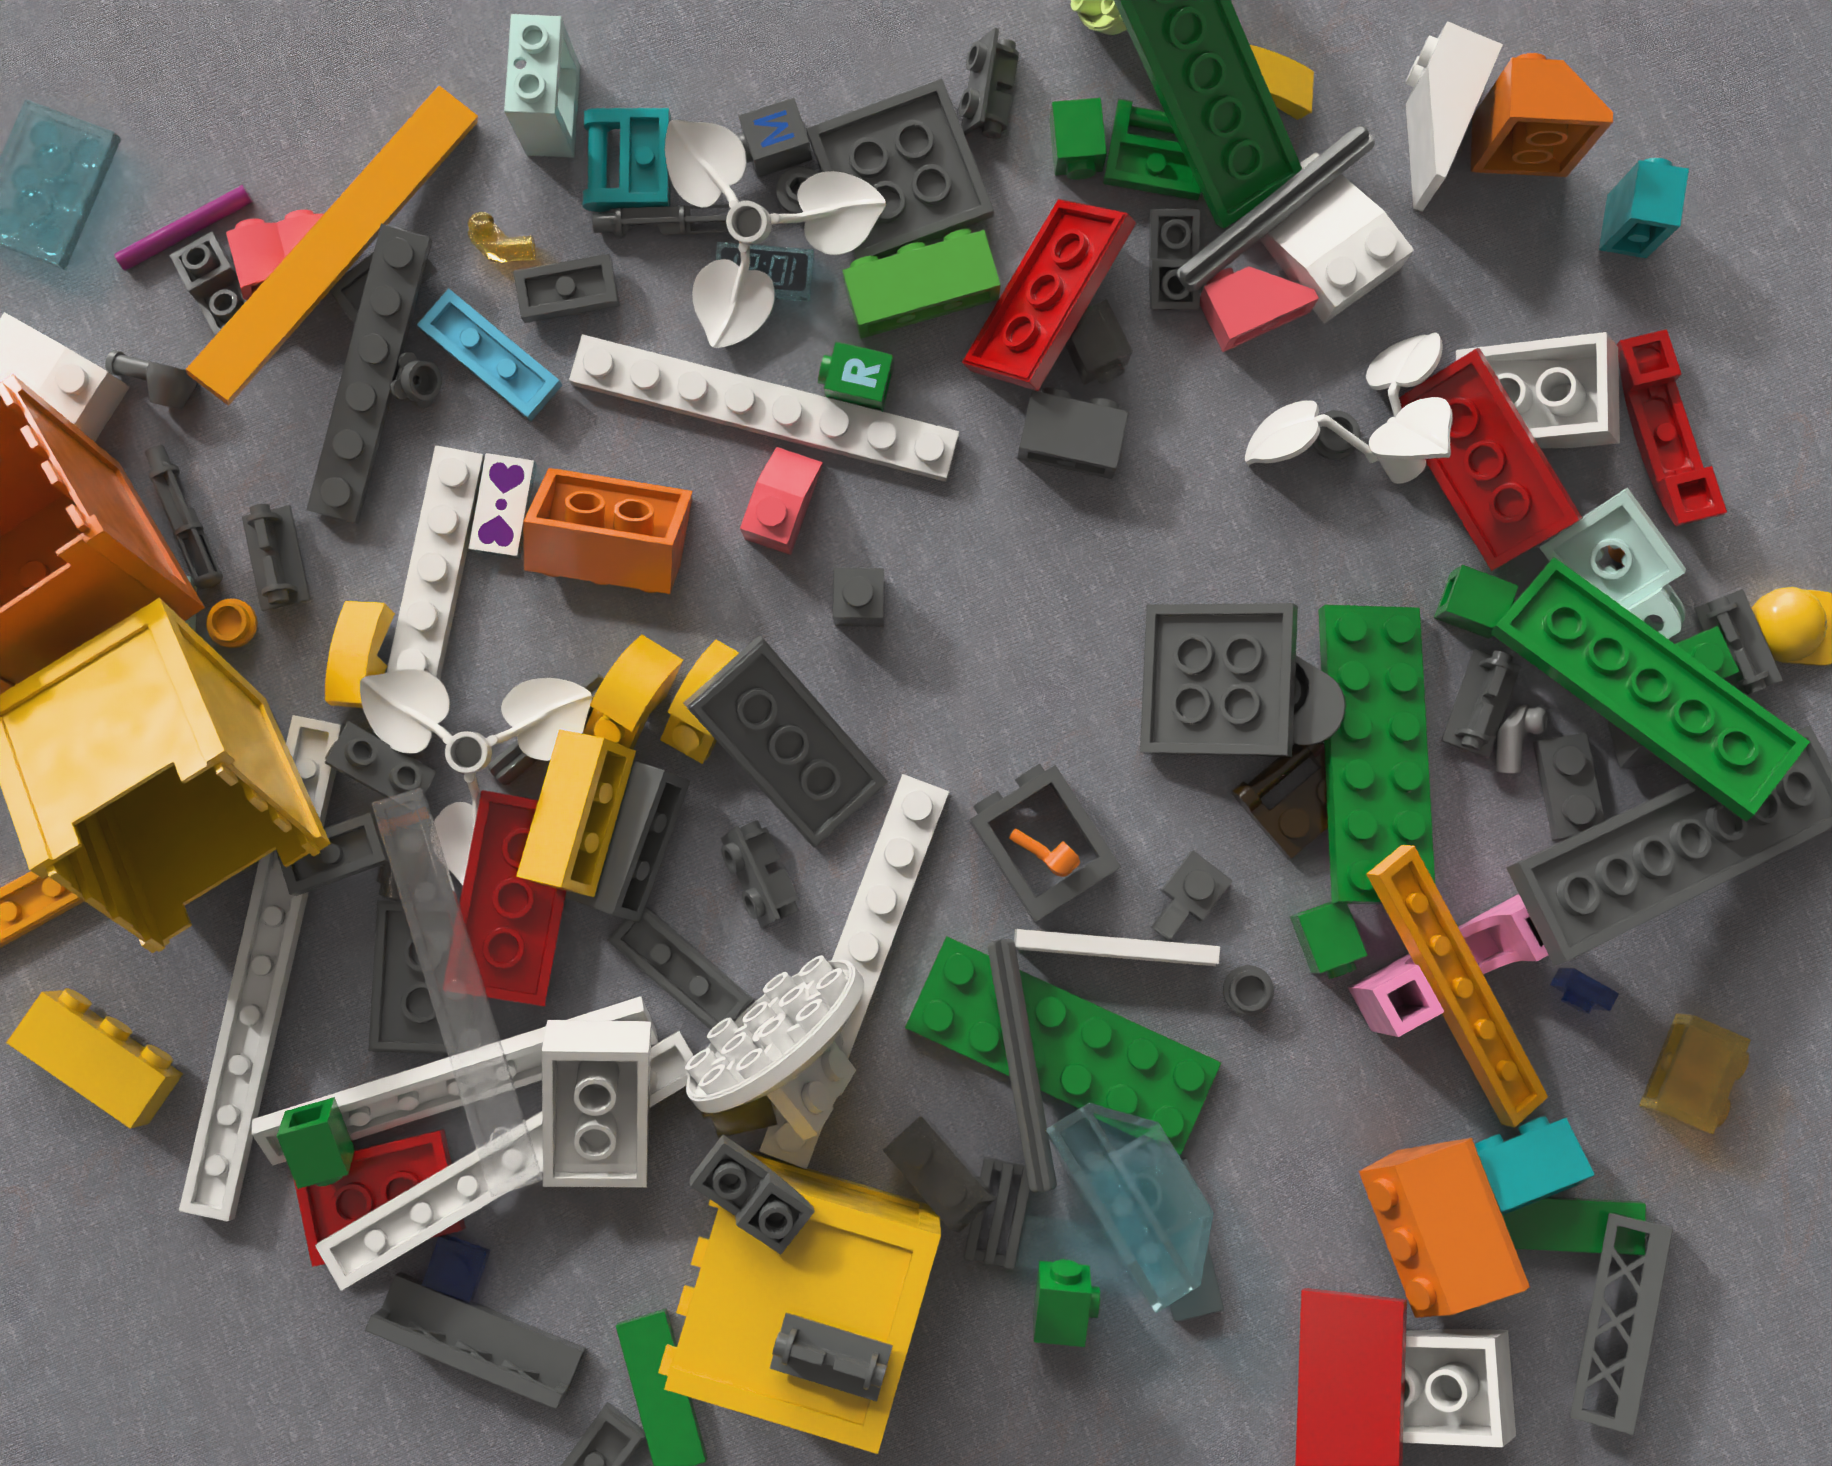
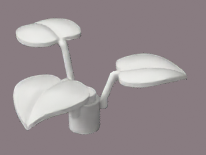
[665,120,886,348]
[1245,333,1453,484]
[360,669,593,886]

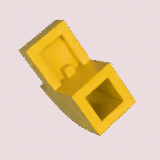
[583,634,683,749]
[660,640,739,764]

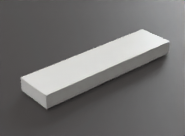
[1014,929,1220,966]

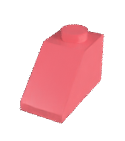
[1200,266,1319,352]
[740,447,823,555]

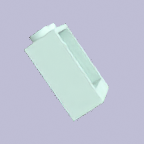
[504,14,581,158]

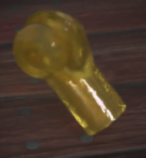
[467,212,536,263]

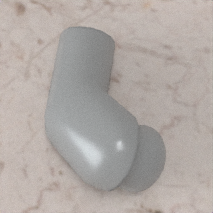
[1496,704,1548,773]

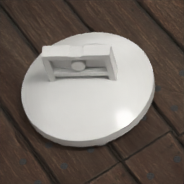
[685,955,864,1140]

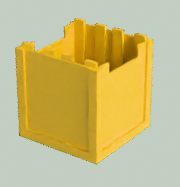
[0,598,331,953]
[658,1150,941,1454]

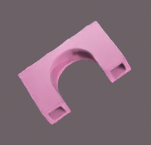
[1347,894,1548,1037]

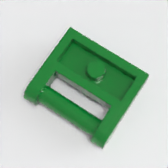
[1103,99,1201,201]

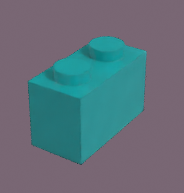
[1599,158,1689,258]
[1474,1116,1595,1216]

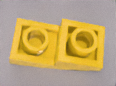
[1250,45,1314,120]
[325,601,395,708]

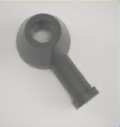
[105,350,197,409]

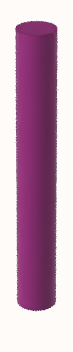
[114,184,253,271]

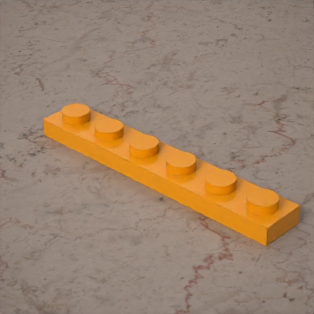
[1366,845,1548,1127]

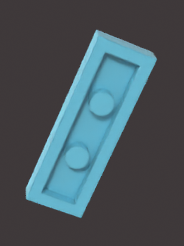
[417,288,562,421]

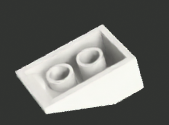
[1405,21,1503,212]
[1243,152,1414,324]
[0,312,130,442]
[1456,332,1620,448]
[542,1020,651,1188]
[1403,1329,1516,1448]

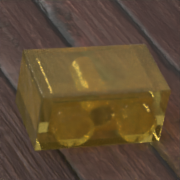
[1639,1013,1751,1135]

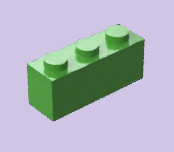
[842,229,1001,339]

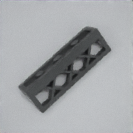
[1570,1212,1673,1435]
[365,1272,586,1409]

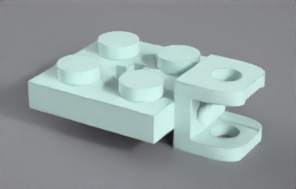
[1540,488,1686,639]

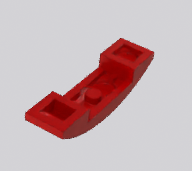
[1617,329,1727,527]

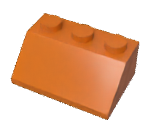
[1471,53,1613,177]
[523,468,693,594]
[1359,1138,1530,1318]

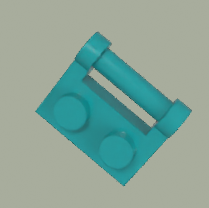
[582,108,671,212]

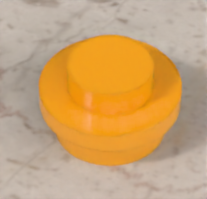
[206,598,258,648]

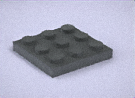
[806,79,994,260]
[1140,603,1298,757]

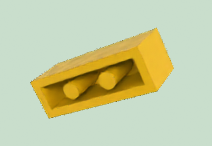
[516,730,636,897]
[6,988,183,1129]

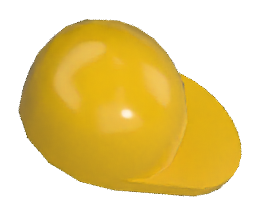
[1752,587,1832,666]

